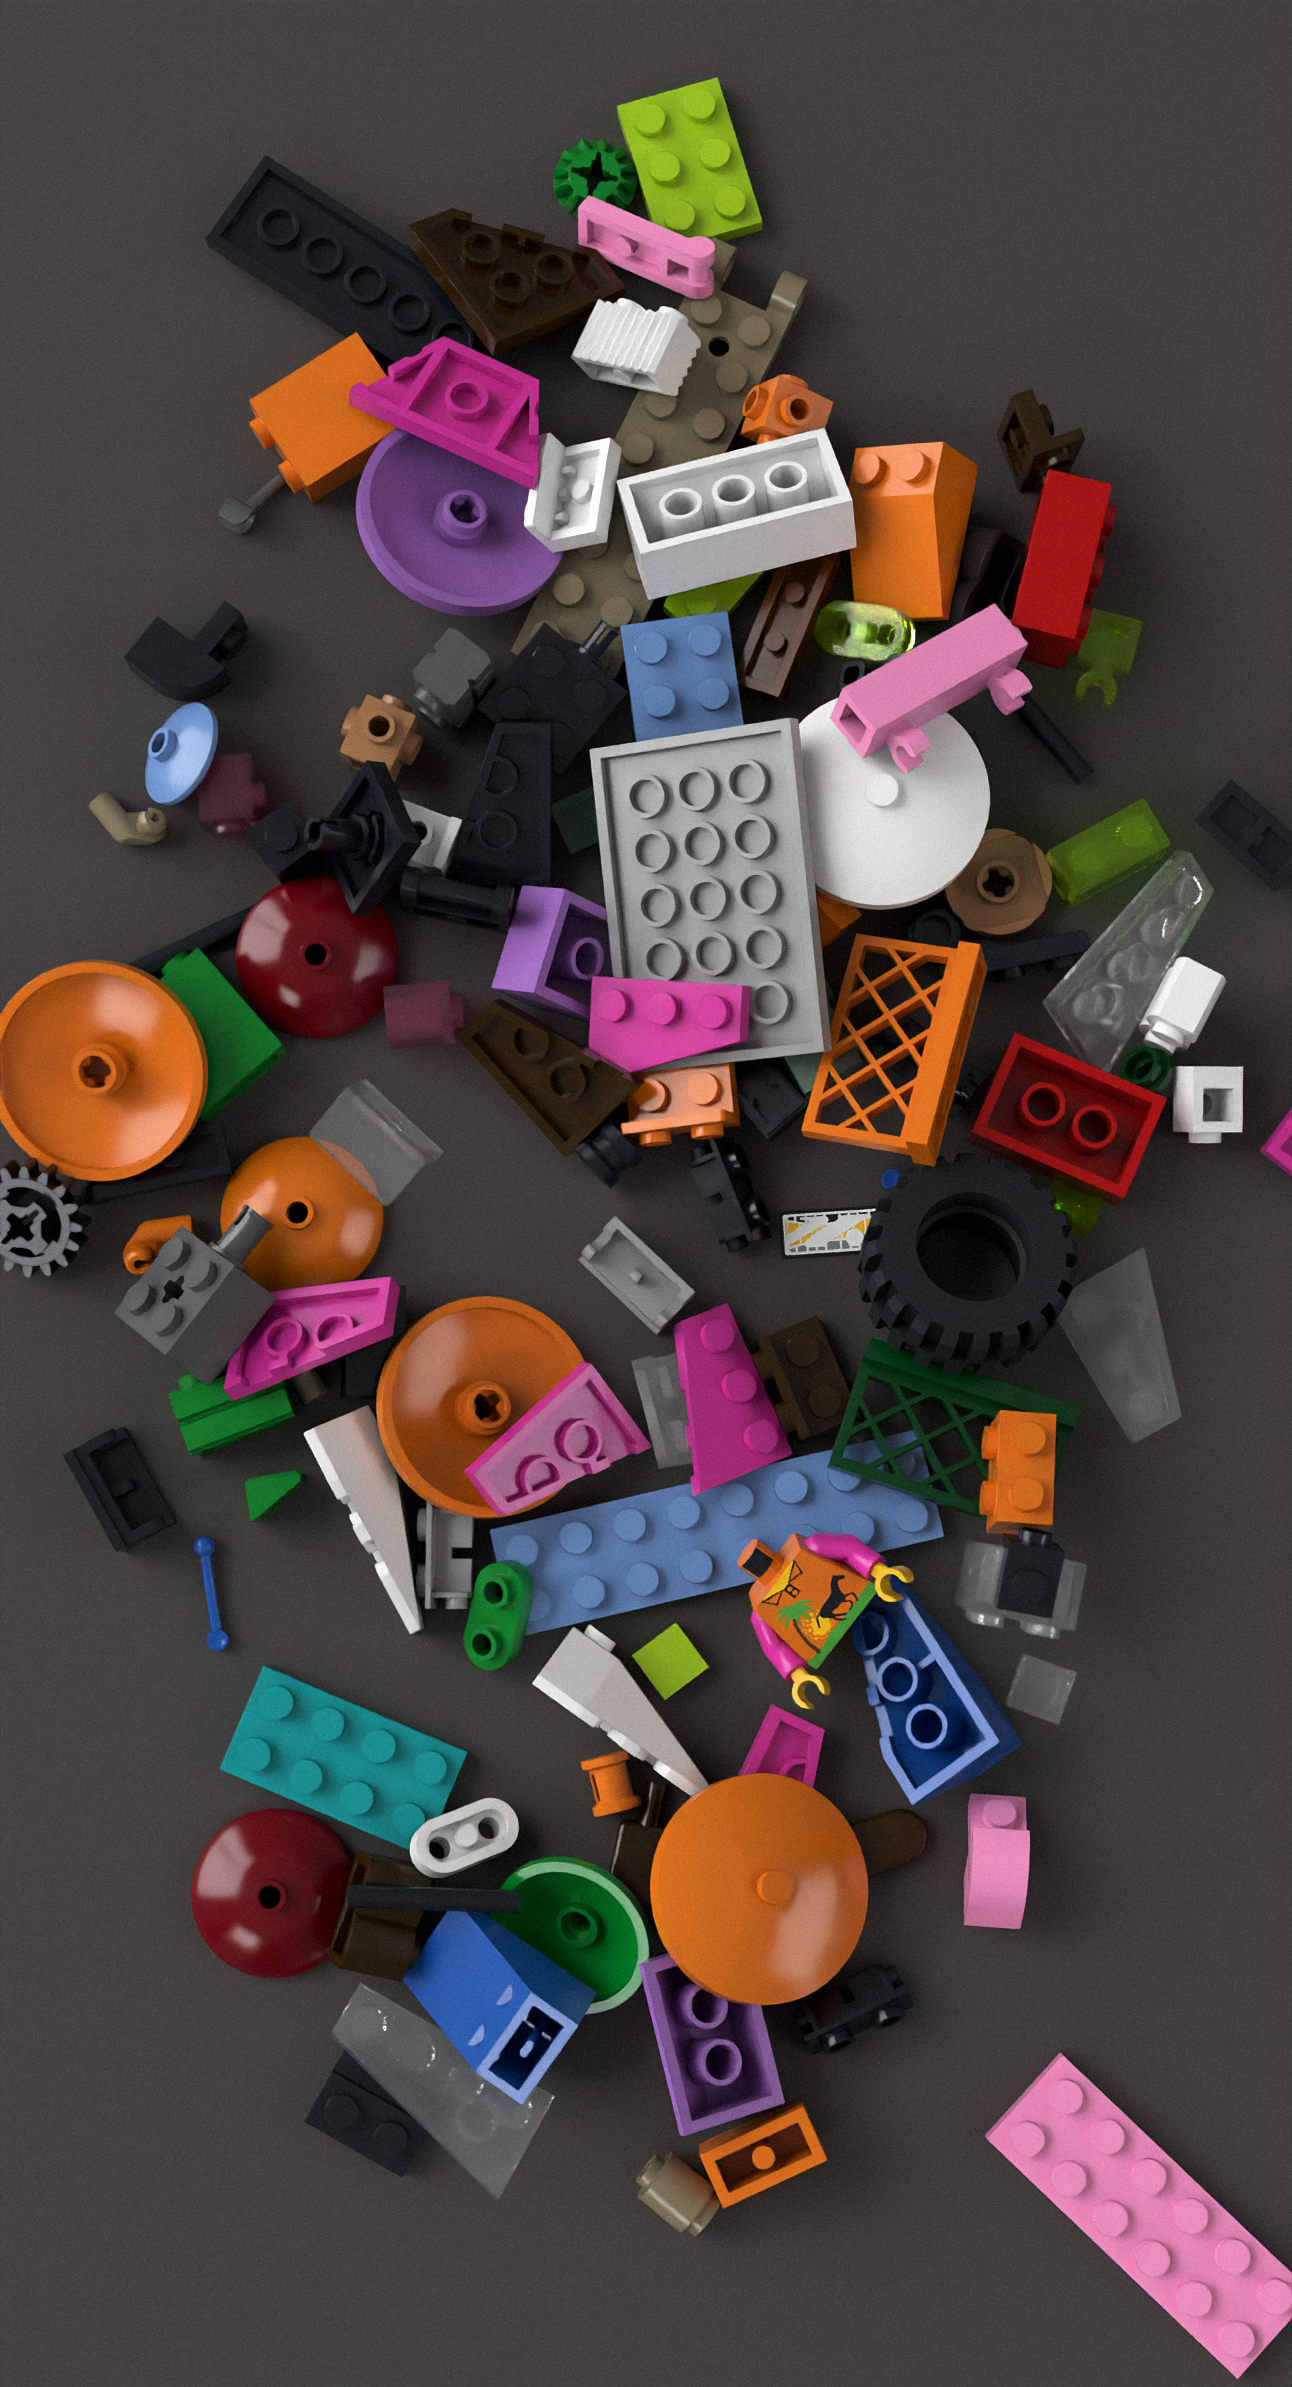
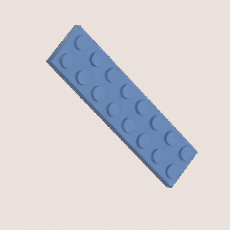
[490,1430,944,1635]

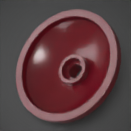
[236,876,399,1039]
[191,1808,354,1978]

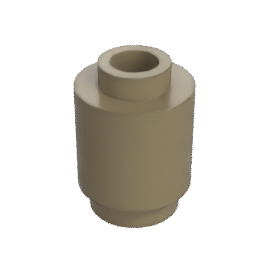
[635,2152,721,2237]

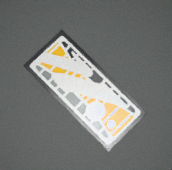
[778,1205,877,1259]

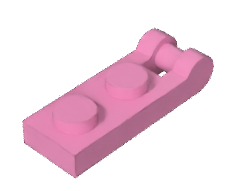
[578,195,715,299]

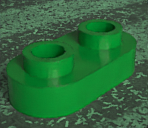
[464,1560,534,1670]

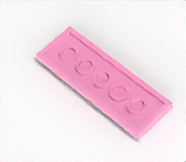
[985,2052,1292,2379]

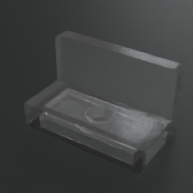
[309,1079,444,1206]

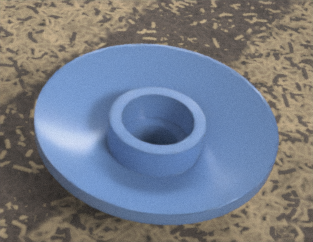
[145,702,218,805]

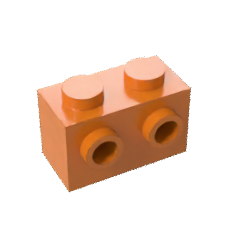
[979,1410,1057,1535]

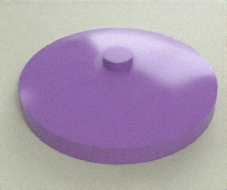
[356,427,565,617]

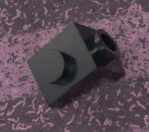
[993,1527,1065,1619]

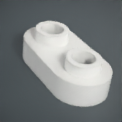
[410,1798,519,1878]

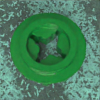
[553,137,637,218]

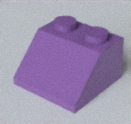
[491,885,613,1023]

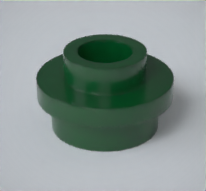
[1120,1046,1174,1094]

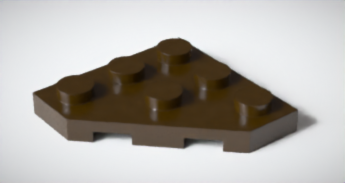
[405,208,626,356]

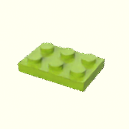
[617,77,763,241]

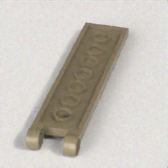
[510,237,810,681]

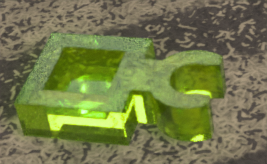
[1074,608,1143,710]

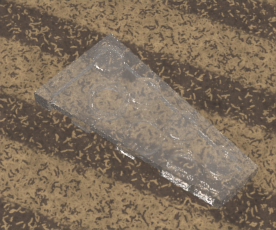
[1042,850,1215,1073]
[330,1982,555,2200]

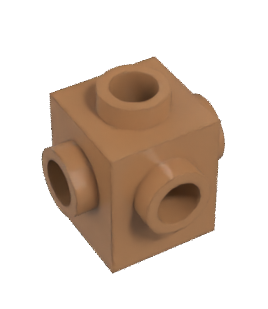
[339,694,423,782]

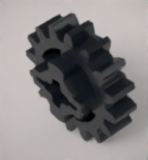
[0,1158,91,1278]

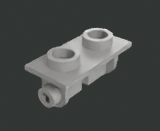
[416,1502,474,1609]

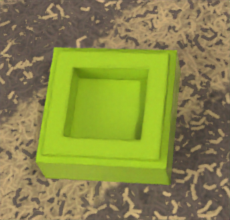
[632,1622,709,1700]

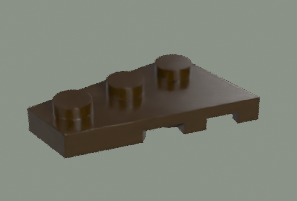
[457,998,645,1157]

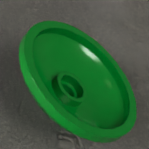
[490,1856,653,2014]

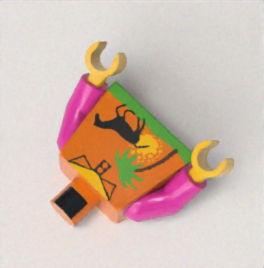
[737,1533,914,1709]

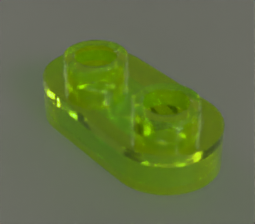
[814,600,916,663]

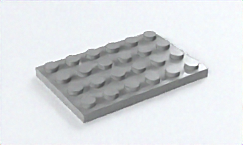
[590,718,832,1073]

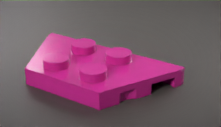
[349,336,539,490]

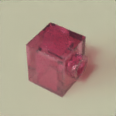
[198,754,268,839]

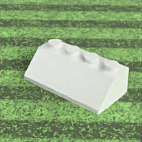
[616,428,857,600]

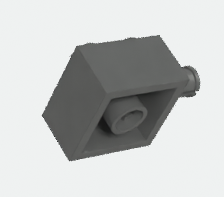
[114,1204,277,1386]

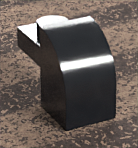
[124,600,248,702]

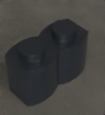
[920,526,1026,635]

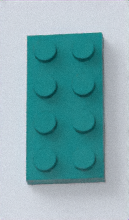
[220,1665,468,1850]

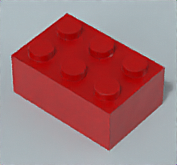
[1009,469,1118,669]
[965,1032,1167,1206]

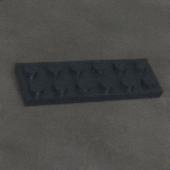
[205,155,518,365]

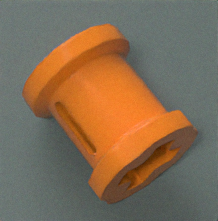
[580,1750,642,1817]

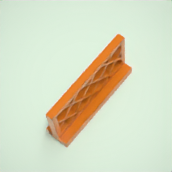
[801,933,988,1167]

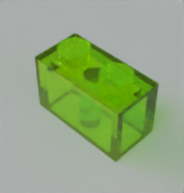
[1046,798,1171,910]

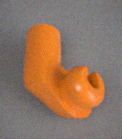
[123,1214,196,1276]

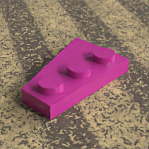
[589,976,751,1073]
[464,1362,653,1516]

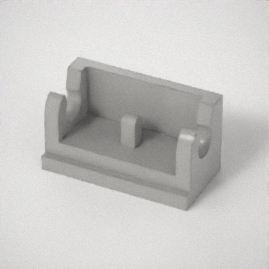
[578,1216,695,1335]

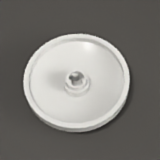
[799,698,990,910]

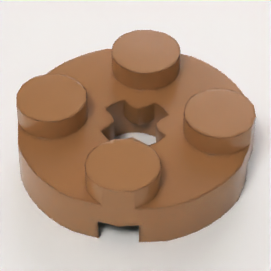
[943,828,1052,939]

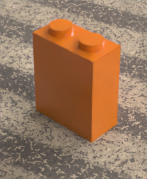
[249,332,397,504]

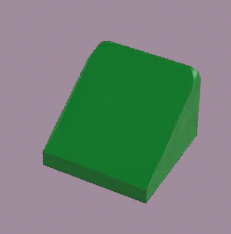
[245,1470,306,1523]

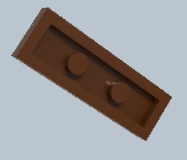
[736,552,842,704]

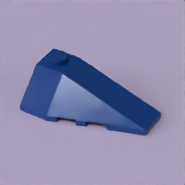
[850,1556,1023,1805]

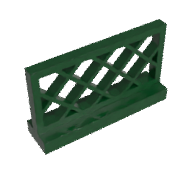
[827,1337,1081,1521]

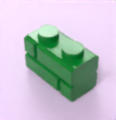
[168,1371,299,1457]

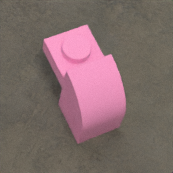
[964,1793,1030,1929]

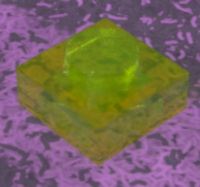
[1048,1178,1104,1238]

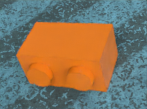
[699,2097,827,2209]

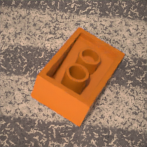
[848,441,979,624]

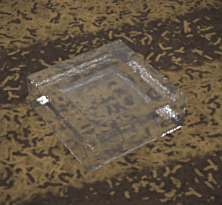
[1005,1653,1077,1725]

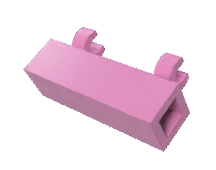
[830,603,1033,773]

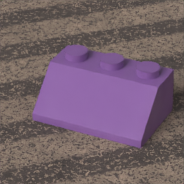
[638,1950,785,2136]

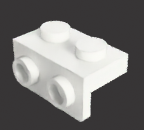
[524,433,622,553]

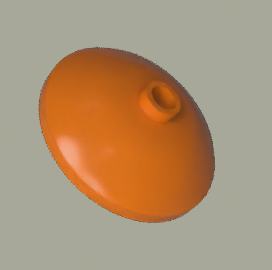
[220,1136,384,1291]

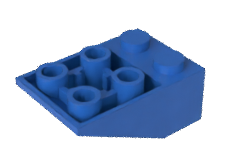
[403,1911,597,2105]

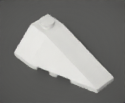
[303,1405,424,1634]
[532,1624,710,1797]

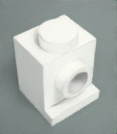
[402,799,463,878]
[1172,1066,1243,1143]

